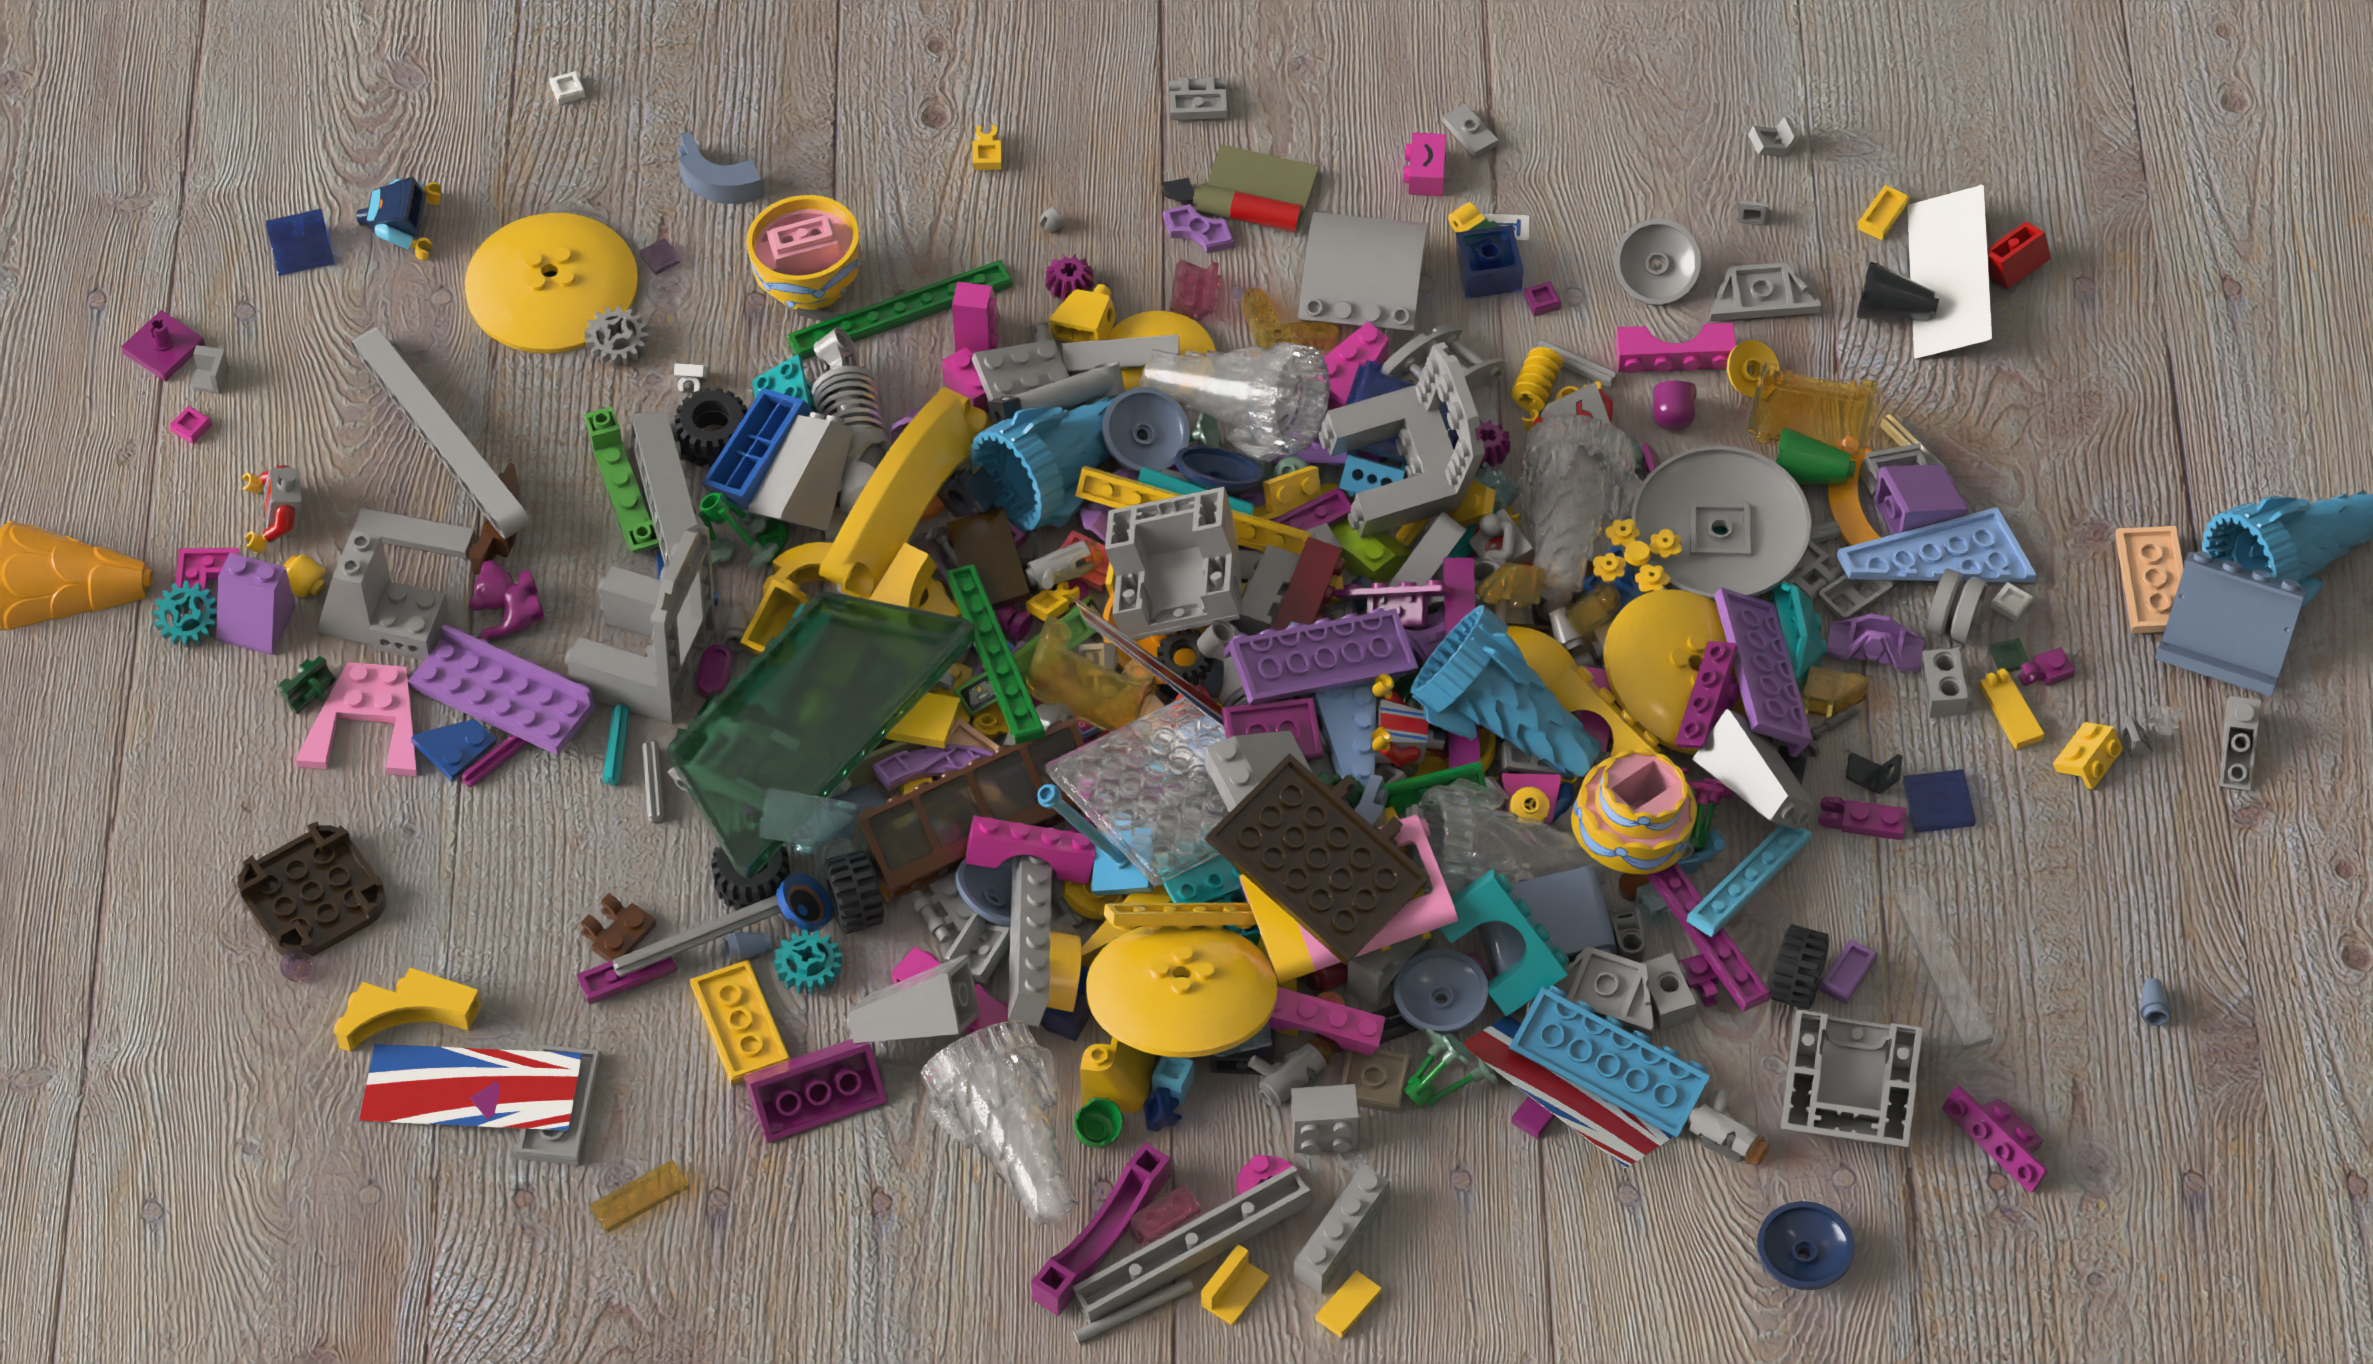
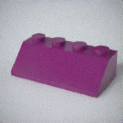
[743,1039,887,1143]

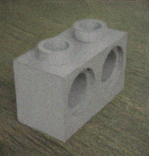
[1920,648,1972,718]

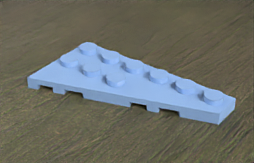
[1836,507,2037,582]
[1288,622,1376,790]

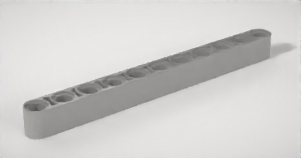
[351,326,531,539]

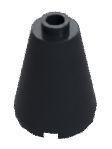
[1857,262,1939,320]

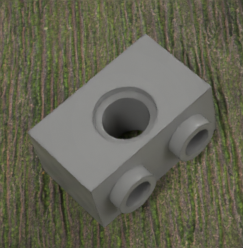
[1641,953,1699,1030]

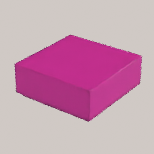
[169,406,212,444]

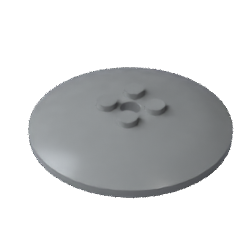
[1631,446,1811,601]

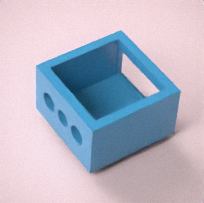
[1339,445,1407,497]

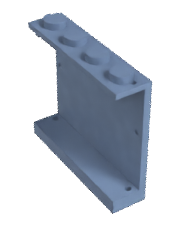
[2155,551,2307,696]

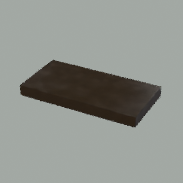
[947,505,1031,610]

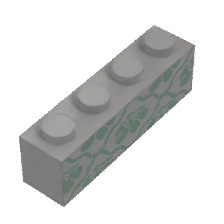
[1294,1164,1390,1294]

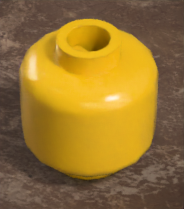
[283,554,326,598]
[1509,786,1550,829]

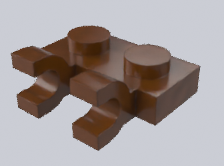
[581,893,656,962]

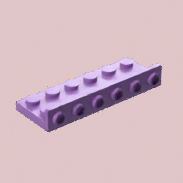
[1714,587,1812,757]
[1223,608,1418,705]
[408,624,595,755]

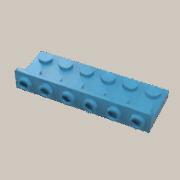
[1509,985,1711,1139]

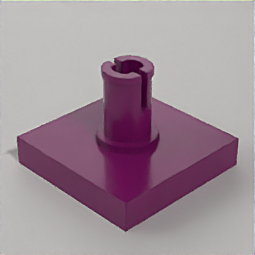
[121,310,205,381]

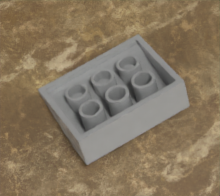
[1205,731,1313,813]

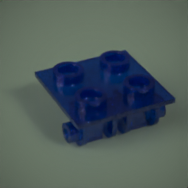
[265,209,335,276]

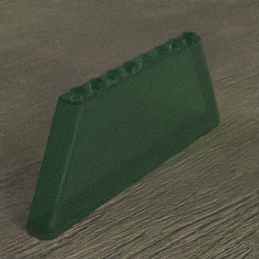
[667,590,975,879]

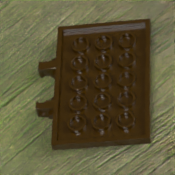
[1205,753,1430,965]

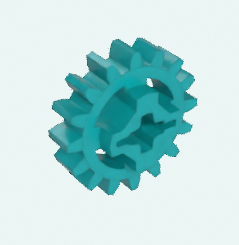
[152,581,217,647]
[774,929,842,995]

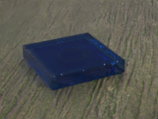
[1902,769,1976,833]

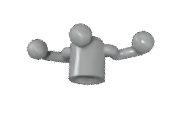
[1474,513,1527,622]

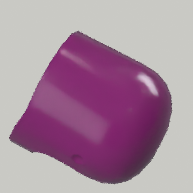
[1653,380,1697,431]

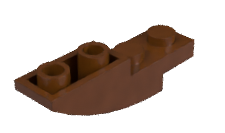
[469,463,521,575]

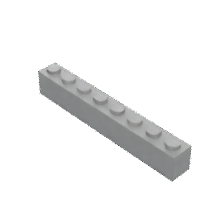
[631,412,712,565]
[1008,855,1052,1027]

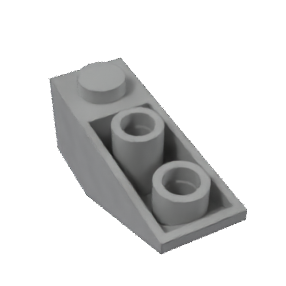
[2219,696,2261,791]

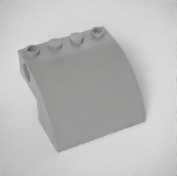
[1298,212,1428,332]
[1105,487,1242,641]
[1781,1010,1923,1148]

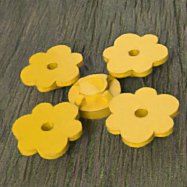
[1593,519,1682,593]

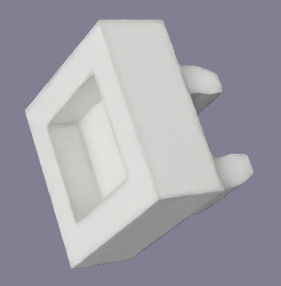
[674,363,707,392]

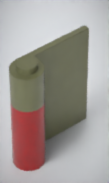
[1193,145,1319,233]

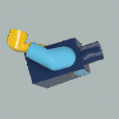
[356,177,441,260]

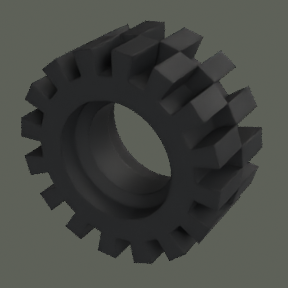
[1157,629,1213,686]

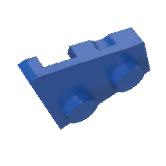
[411,719,497,781]

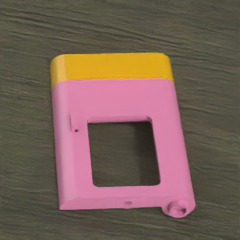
[1239,814,1458,984]

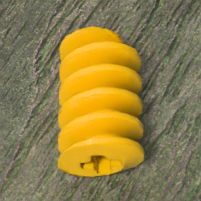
[1511,347,1564,412]

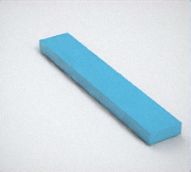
[1686,824,1813,937]

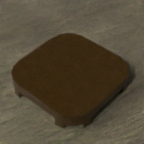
[237,821,386,959]

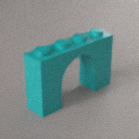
[1439,868,1569,1016]

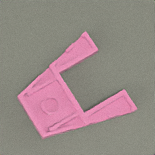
[295,662,418,776]

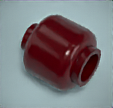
[1303,962,1348,993]

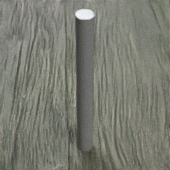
[1073,1278,1194,1344]

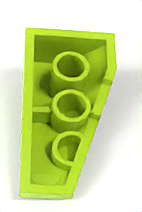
[1329,518,1412,583]

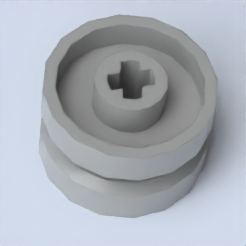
[1926,568,1987,644]

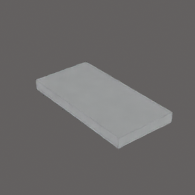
[515,1044,602,1166]

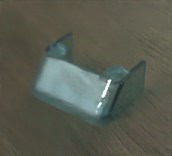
[759,787,860,857]

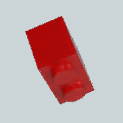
[1987,221,2051,289]

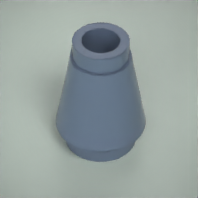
[724,932,772,963]
[2140,978,2172,1026]

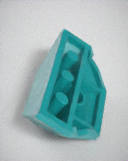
[1769,582,1827,692]

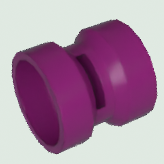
[995,605,1033,641]

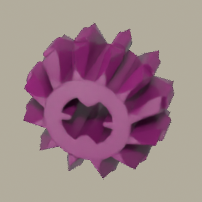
[1045,254,1094,302]
[1475,419,1511,469]

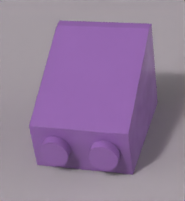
[1874,464,1968,535]
[216,553,295,655]

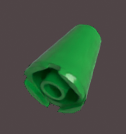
[1776,428,1856,485]

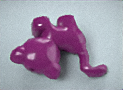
[469,560,545,641]

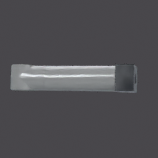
[987,361,1125,425]

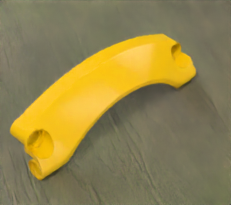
[819,386,993,618]

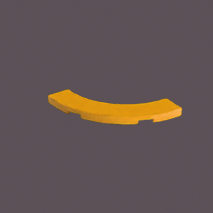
[1827,436,1881,546]

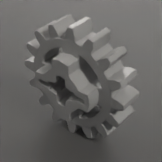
[585,306,648,367]

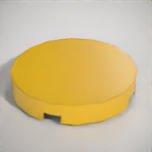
[1062,867,1123,920]

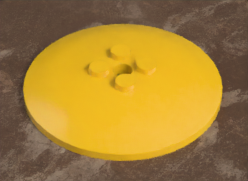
[465,213,638,354]
[1604,589,1747,755]
[1087,925,1278,1057]

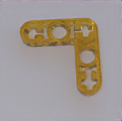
[1241,288,1339,350]

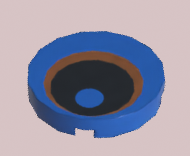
[776,872,833,932]

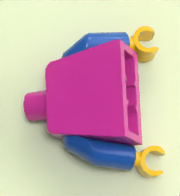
[1484,772,1578,845]

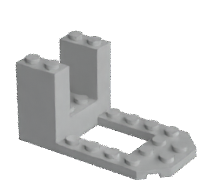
[1319,342,1485,538]
[565,524,716,724]

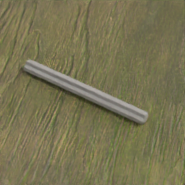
[613,895,782,976]

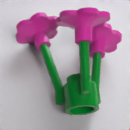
[1680,767,1736,850]

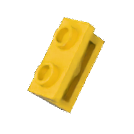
[2053,722,2123,789]

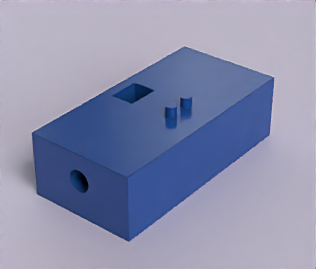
[701,388,815,516]

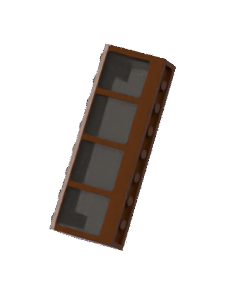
[852,718,1096,903]

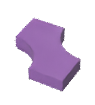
[1163,204,1234,254]

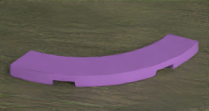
[871,744,1043,806]

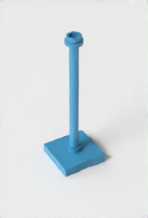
[1037,784,1158,896]

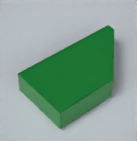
[757,518,789,567]

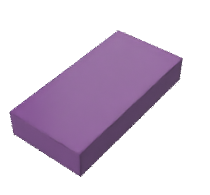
[1819,939,1878,1004]

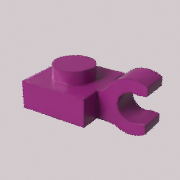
[2018,647,2075,686]
[1678,954,1719,1007]

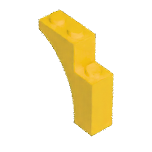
[867,543,937,678]
[334,968,482,1052]

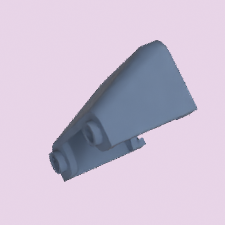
[1476,866,1618,977]

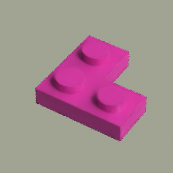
[175,548,240,604]

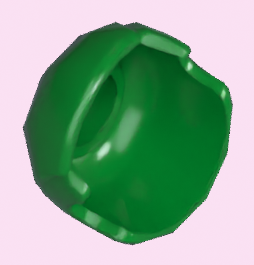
[1074,1097,1124,1148]

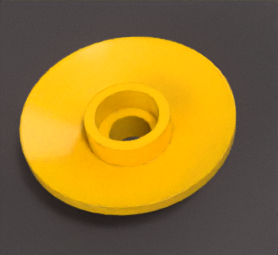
[1727,340,1780,398]

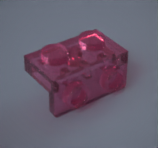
[1169,259,1220,322]
[1131,1184,1201,1244]

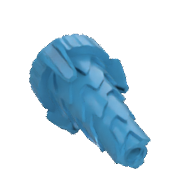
[970,394,1143,531]
[2202,490,2373,610]
[1410,605,1603,778]

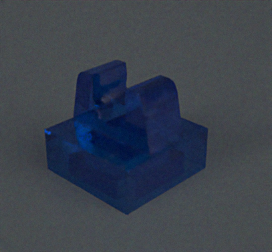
[1143,1087,1182,1132]

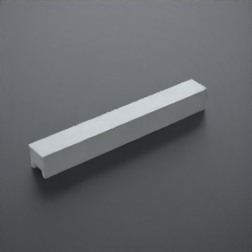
[1072,1165,1313,1324]

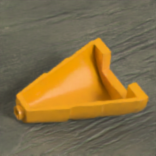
[0,521,153,630]

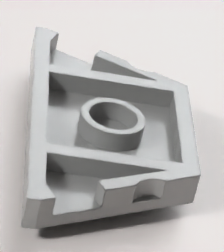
[1709,262,1821,321]
[1548,946,1654,1034]

